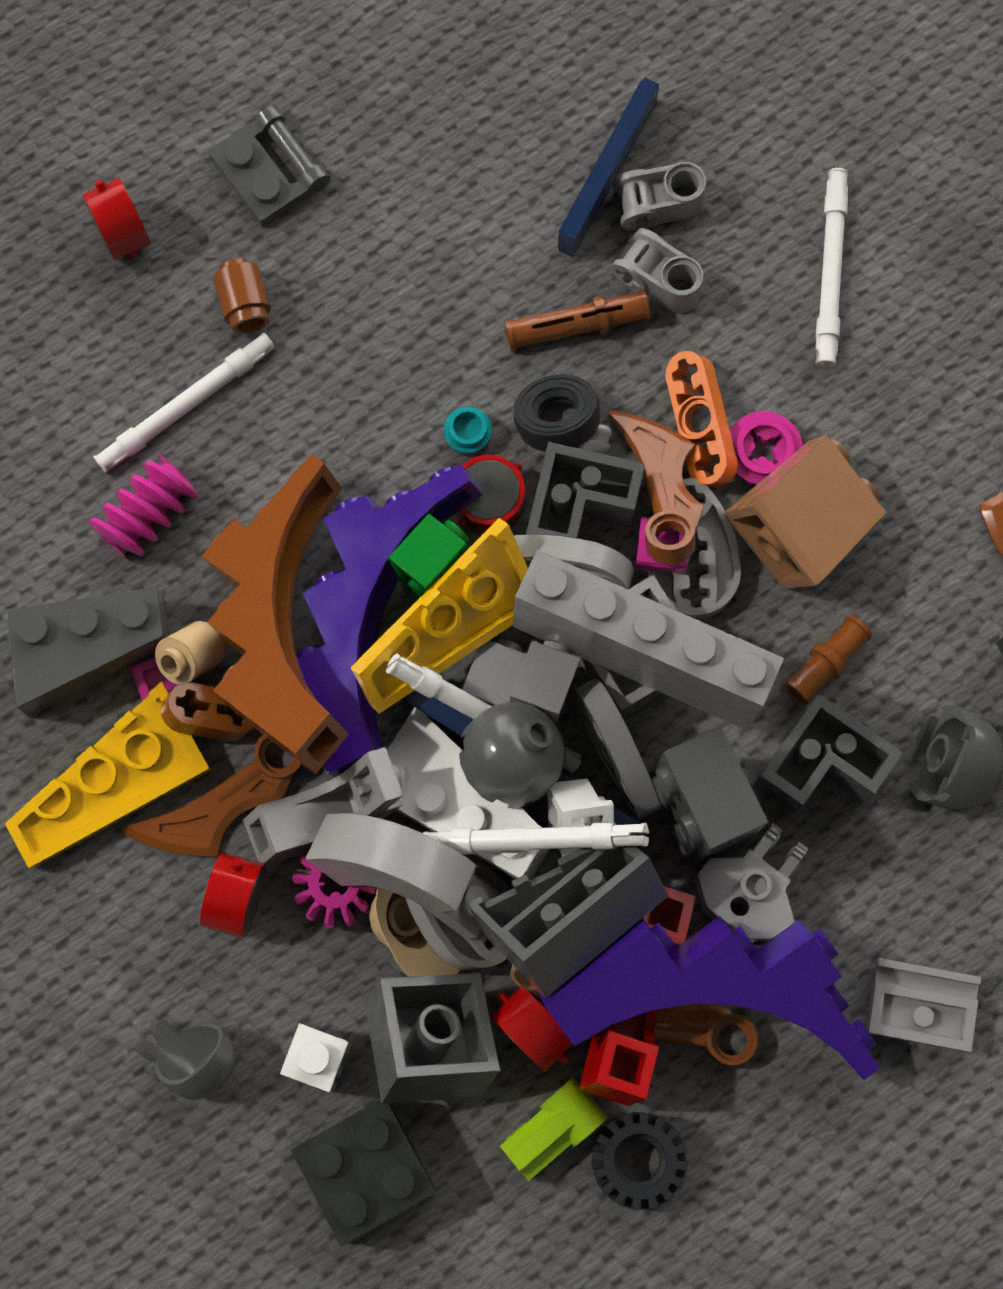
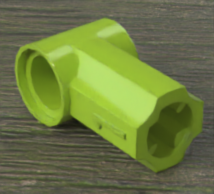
[500,1076,609,1181]

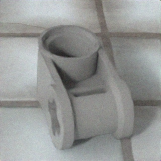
[612,162,706,231]
[610,228,703,313]

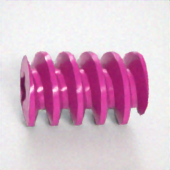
[88,455,199,560]

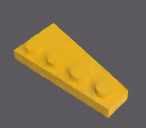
[350,518,528,714]
[5,681,211,869]

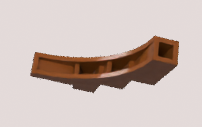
[202,455,349,774]

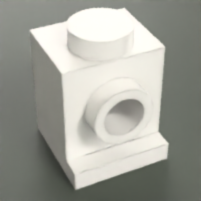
[547,778,614,857]

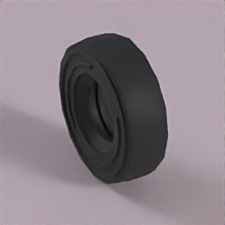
[514,374,601,452]

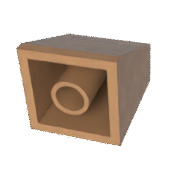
[724,435,886,589]

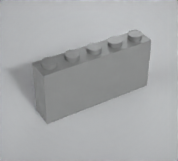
[513,550,784,730]

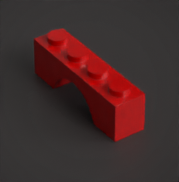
[579,886,696,1106]

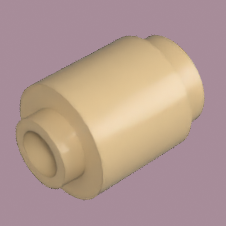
[155,621,228,684]

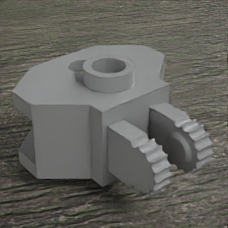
[693,823,808,943]

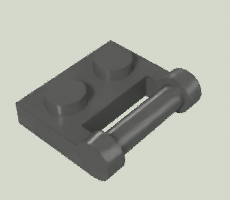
[208,105,331,227]

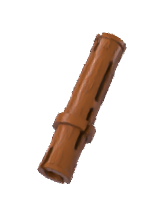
[504,290,651,351]

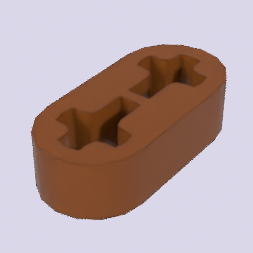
[161,683,254,742]

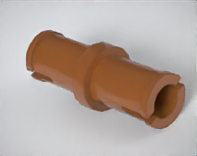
[783,615,873,706]

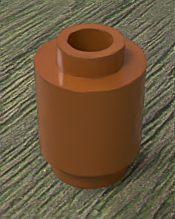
[213,258,271,334]

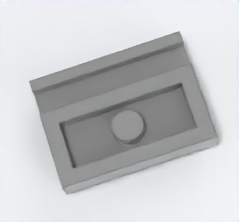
[866,958,982,1053]

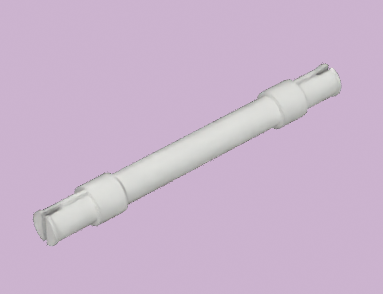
[815,168,848,368]
[93,333,276,473]
[386,653,582,773]
[423,822,649,855]

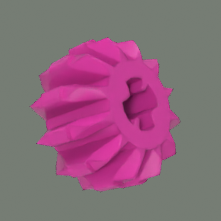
[292,855,378,929]

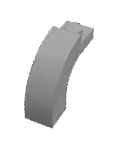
[243,747,404,865]
[305,813,497,938]

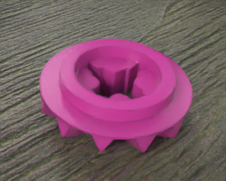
[730,411,803,486]

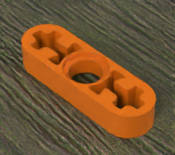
[665,351,738,488]

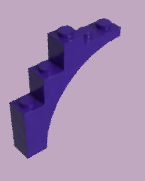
[296,464,483,777]
[538,916,880,1080]

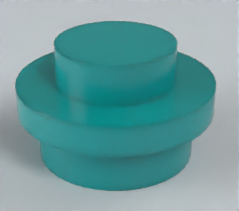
[444,407,492,455]

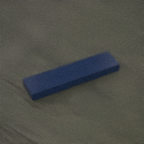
[558,77,659,257]

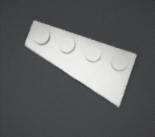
[387,707,550,880]

